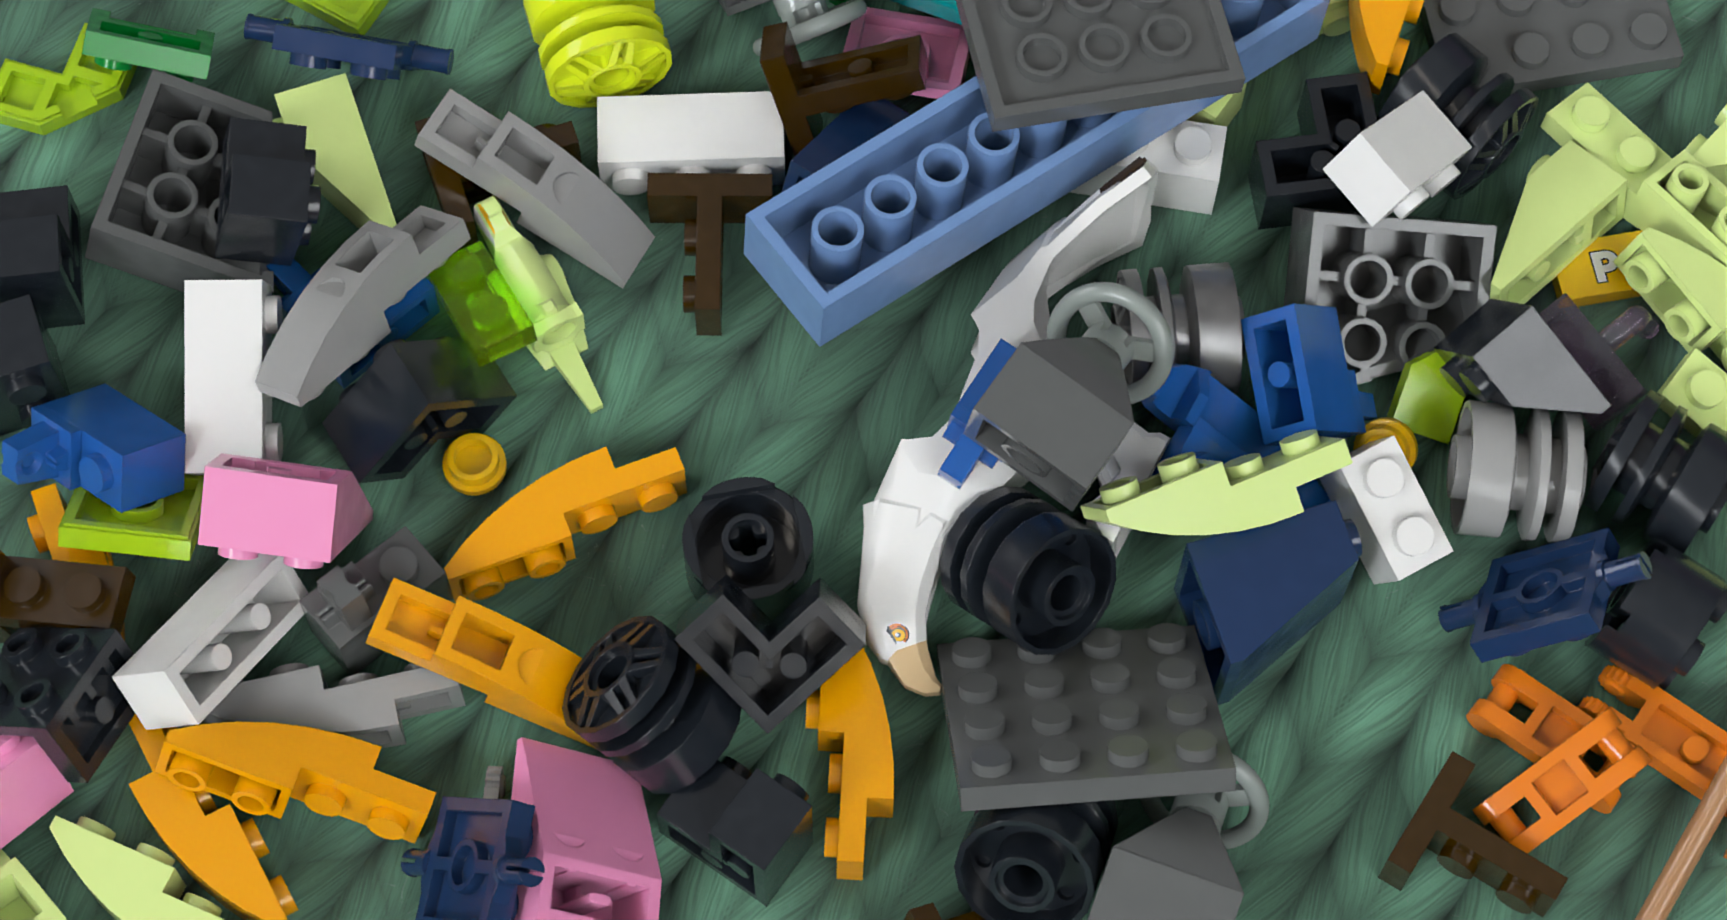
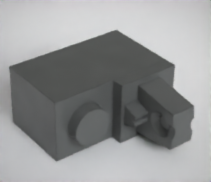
[299,526,453,676]

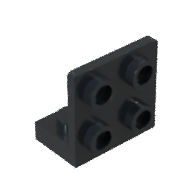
[0,627,135,783]

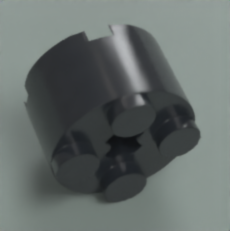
[682,477,814,621]
[1585,536,1727,690]

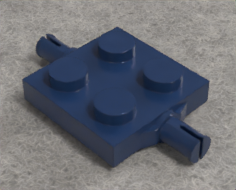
[244,14,454,80]
[1438,527,1652,663]
[401,796,545,920]

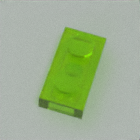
[427,241,538,367]

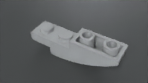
[414,89,655,288]
[255,205,471,407]
[200,663,466,749]

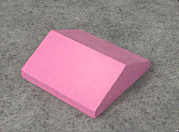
[843,7,970,99]

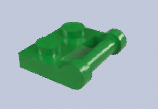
[82,8,215,82]

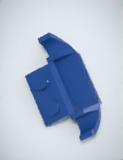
[1141,364,1331,509]

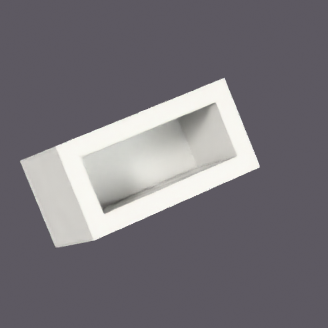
[1323,90,1472,227]
[1319,435,1453,584]

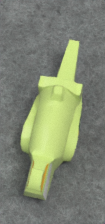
[474,195,603,414]

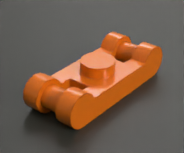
[1466,664,1638,814]
[1472,707,1652,854]

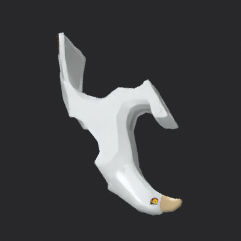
[857,156,1170,697]

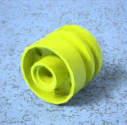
[523,0,672,108]

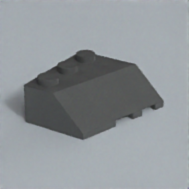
[85,69,274,295]
[1284,207,1497,385]

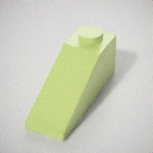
[272,73,397,229]
[1490,140,1628,304]

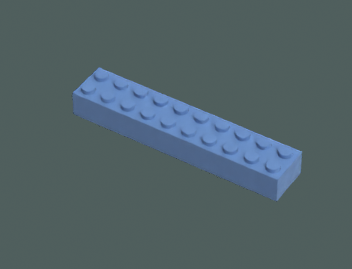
[743,0,1330,347]

